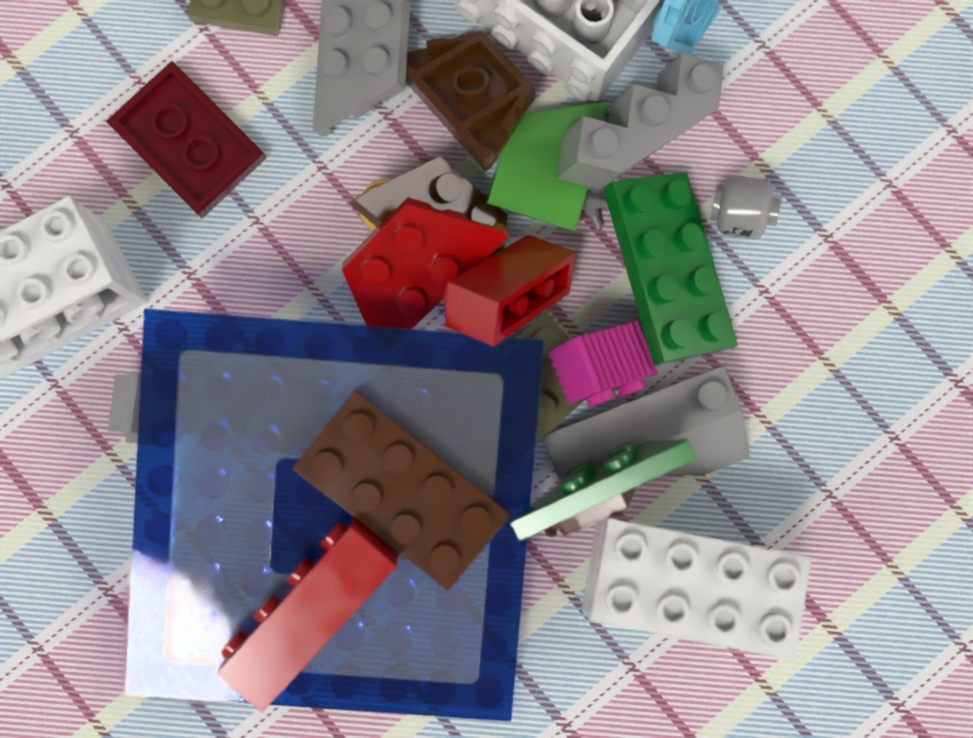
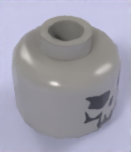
[710,175,781,239]

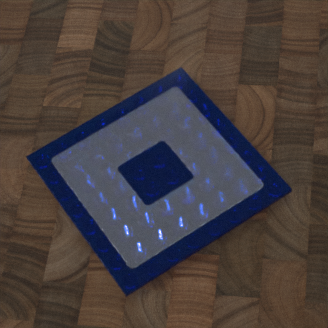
[125,308,544,721]

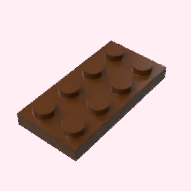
[292,389,511,591]

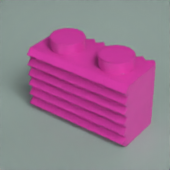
[548,321,658,408]

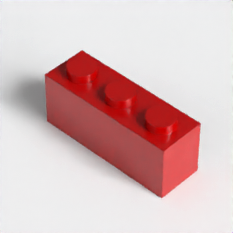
[444,235,576,346]

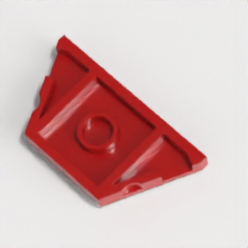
[342,197,509,356]

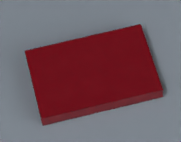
[106,61,267,219]

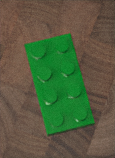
[603,172,738,366]

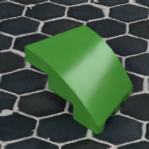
[485,102,606,232]

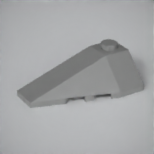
[543,366,750,480]

